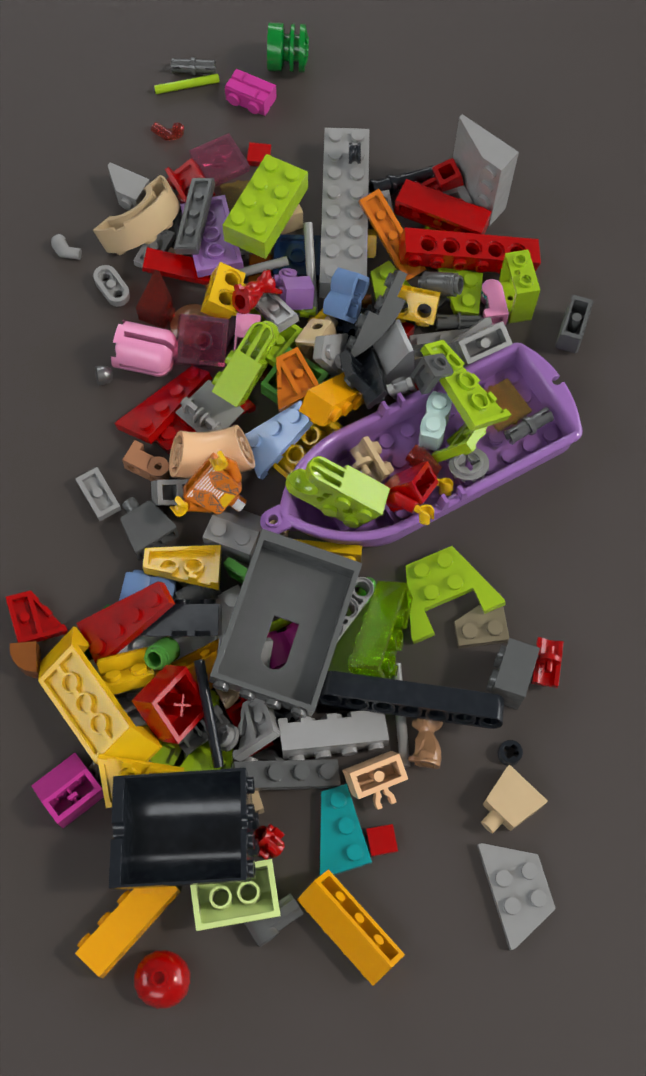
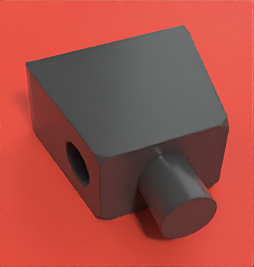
[120,497,179,561]

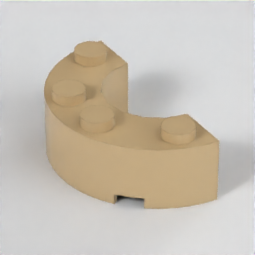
[93,175,180,255]

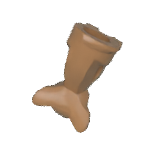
[408,718,443,769]

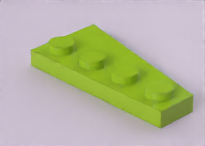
[420,340,512,432]

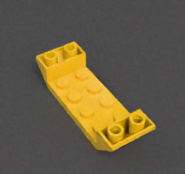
[38,627,163,765]

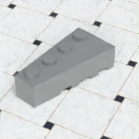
[278,711,389,760]

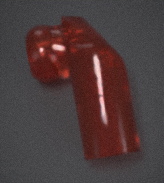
[151,122,184,141]

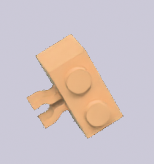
[343,751,408,810]

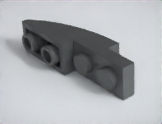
[345,270,407,357]

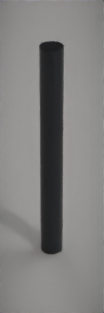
[194,659,224,768]

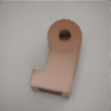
[123,440,170,481]

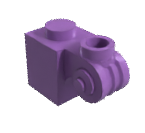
[273,268,315,310]

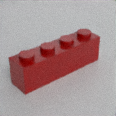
[394,179,492,234]

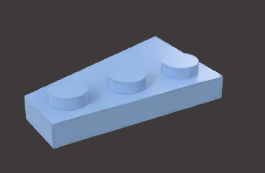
[245,400,314,480]

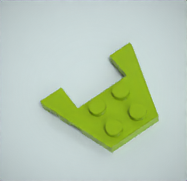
[406,546,506,644]

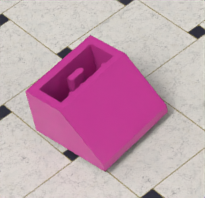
[32,753,104,829]

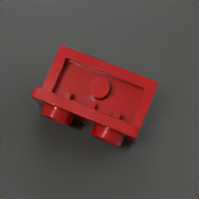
[165,158,216,204]

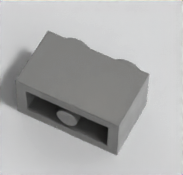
[453,321,513,365]

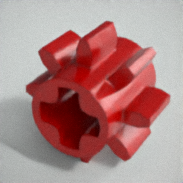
[254,824,285,860]

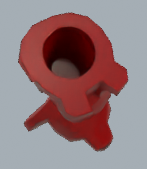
[232,269,283,314]

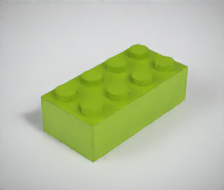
[222,154,308,259]

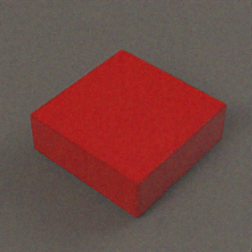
[247,142,272,167]
[366,824,398,857]

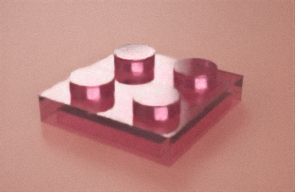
[189,133,250,186]

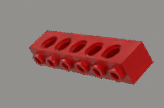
[399,227,541,274]

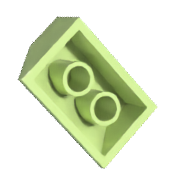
[190,859,281,931]

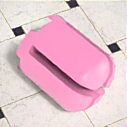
[111,320,177,377]

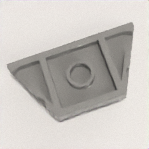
[477,843,556,950]

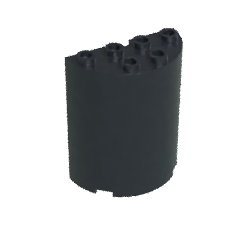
[109,768,259,890]

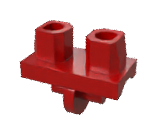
[531,637,564,688]

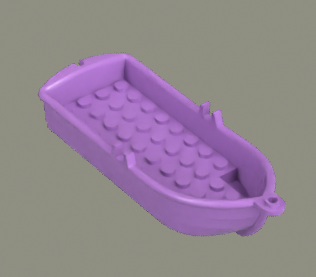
[260,342,583,547]

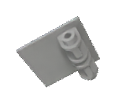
[175,380,244,432]

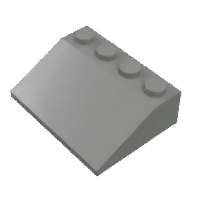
[453,114,519,226]

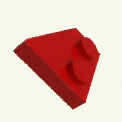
[5,590,68,643]

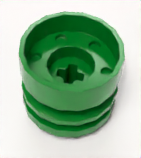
[267,22,309,72]

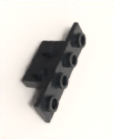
[339,346,388,409]

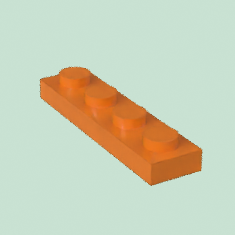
[358,189,426,281]

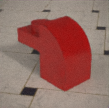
[421,158,464,192]

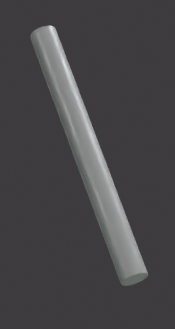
[303,222,318,317]
[391,663,411,768]

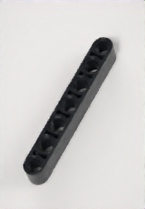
[319,671,504,729]

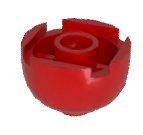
[134,950,191,1009]

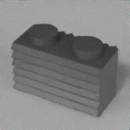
[555,295,594,353]

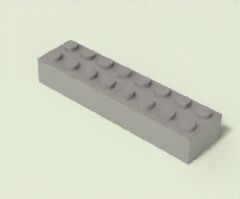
[319,128,369,298]

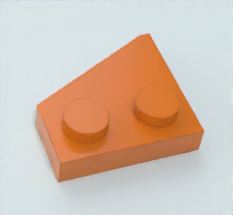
[276,347,319,412]

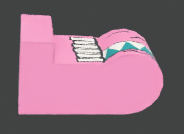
[480,279,509,325]

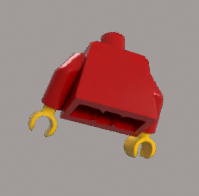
[385,461,453,525]

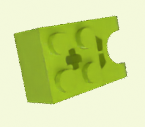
[211,321,279,407]
[286,456,390,529]

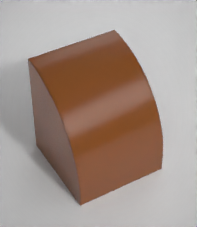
[10,641,41,678]

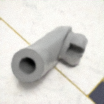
[51,234,82,260]

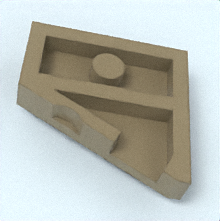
[454,593,509,649]

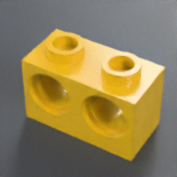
[200,262,246,323]
[395,285,441,327]

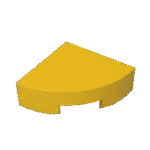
[367,229,377,258]

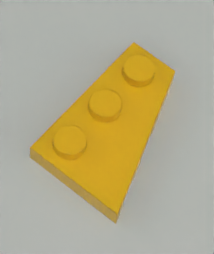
[143,545,222,590]
[97,754,185,808]

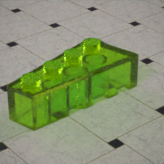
[348,581,413,679]

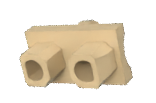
[350,436,394,483]

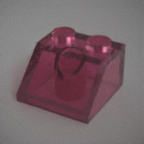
[174,314,229,367]

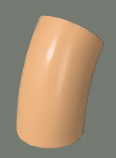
[169,425,255,479]

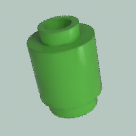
[144,637,180,670]

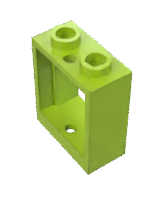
[499,250,540,324]

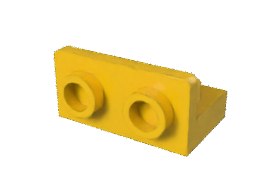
[97,647,155,695]

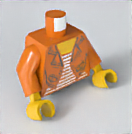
[169,451,247,517]

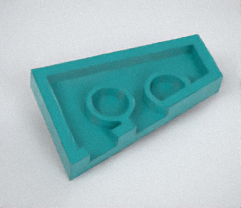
[320,784,372,876]

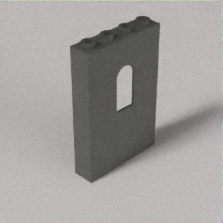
[209,529,362,718]

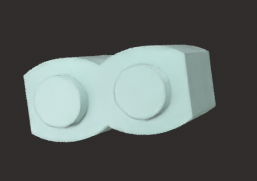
[419,391,452,451]

